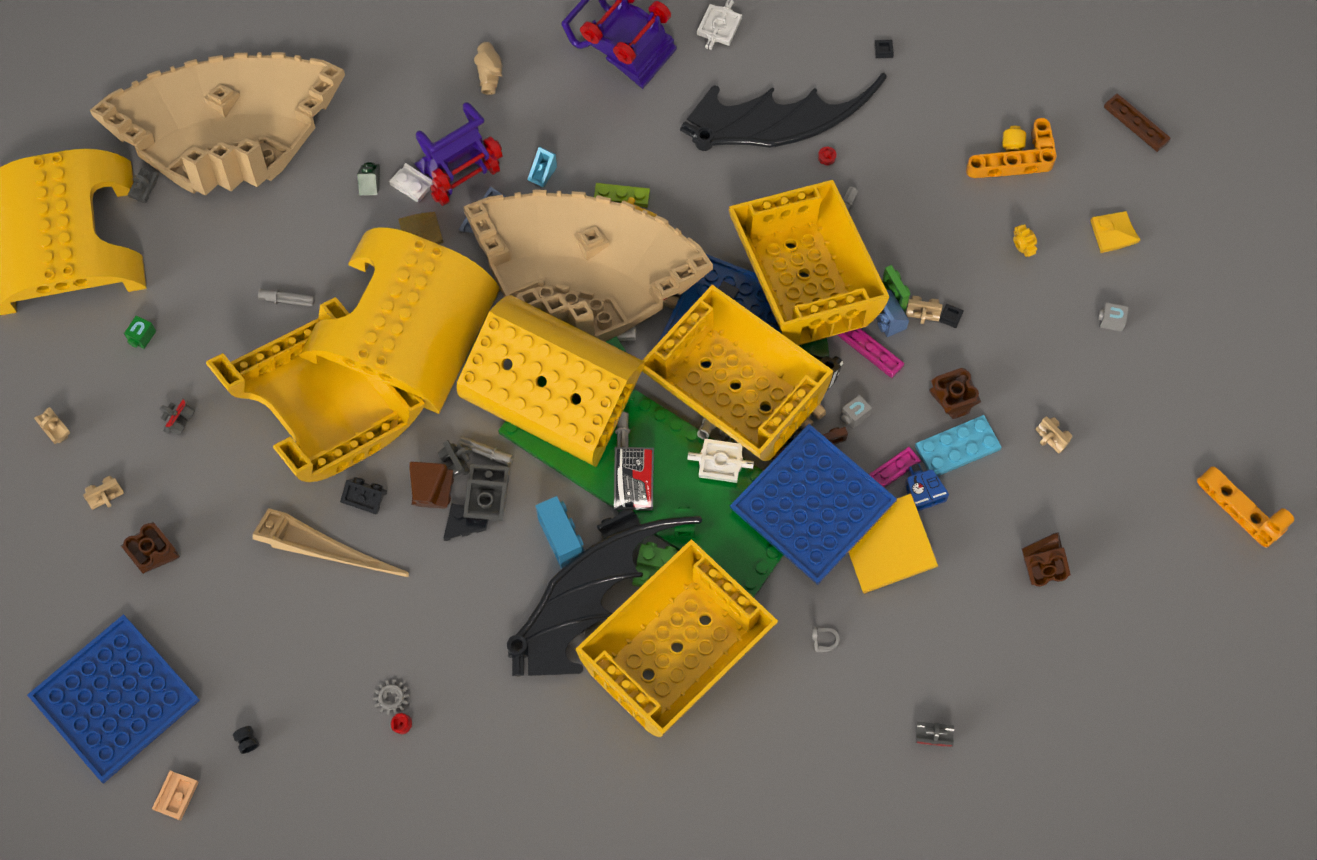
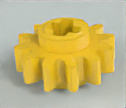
[1013,224,1037,257]

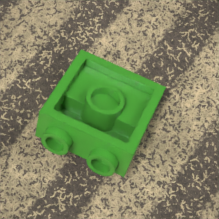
[632,542,677,587]

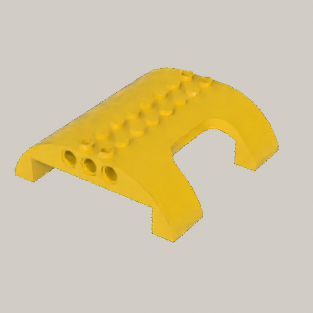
[0,149,147,316]
[299,227,500,414]
[206,297,425,482]

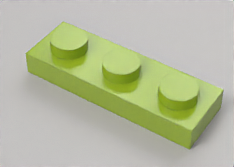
[594,183,650,208]

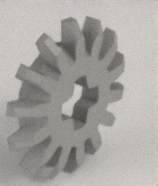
[373,680,410,715]

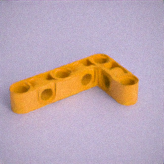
[966,118,1057,178]
[1197,466,1294,547]

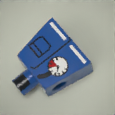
[905,464,949,511]

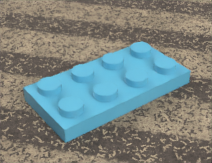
[915,415,1002,476]

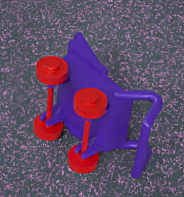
[561,0,677,89]
[414,102,503,206]

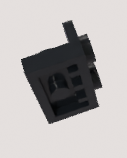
[340,477,387,514]
[597,509,641,539]

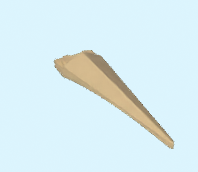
[253,508,409,577]

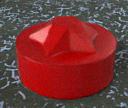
[818,147,837,165]
[391,713,412,734]

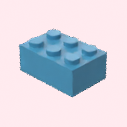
[535,496,584,569]

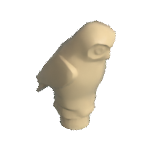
[474,42,503,95]

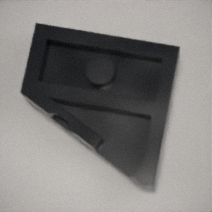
[443,503,489,541]

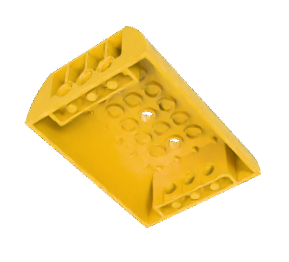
[729,180,889,345]
[642,285,833,461]
[457,295,646,467]
[576,539,778,737]

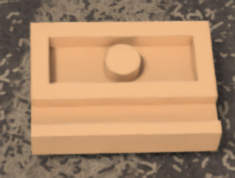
[152,770,199,821]

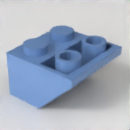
[876,290,909,337]

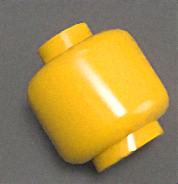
[1002,125,1026,152]

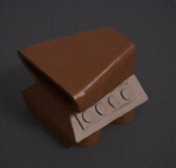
[929,368,981,419]
[409,462,454,509]
[121,522,180,574]
[1022,532,1071,587]

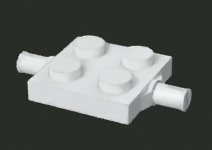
[697,0,742,50]
[688,439,754,483]

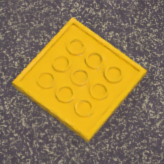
[849,494,939,594]

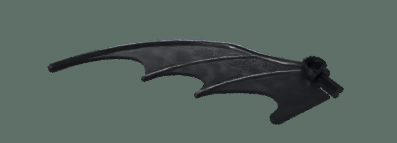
[680,73,887,151]
[507,516,702,677]

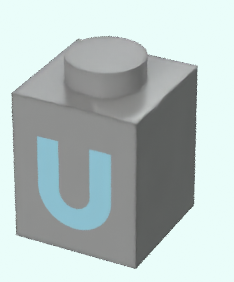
[1098,303,1128,331]
[841,395,872,429]

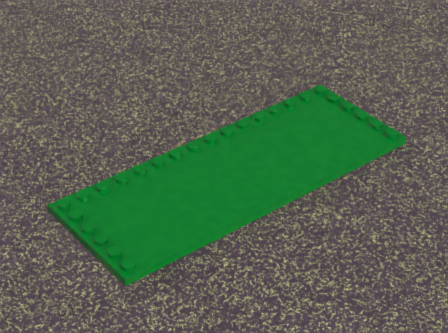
[498,376,784,598]

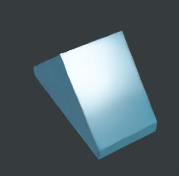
[527,147,557,187]

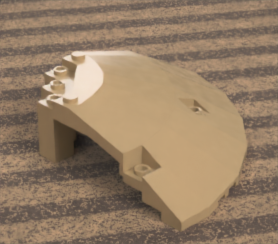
[90,52,345,196]
[463,190,713,342]

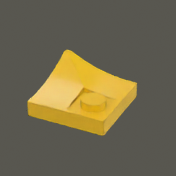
[1090,211,1140,253]

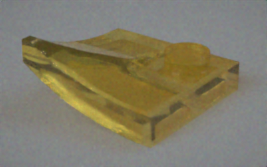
[398,212,444,244]

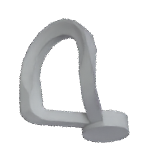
[813,627,840,652]

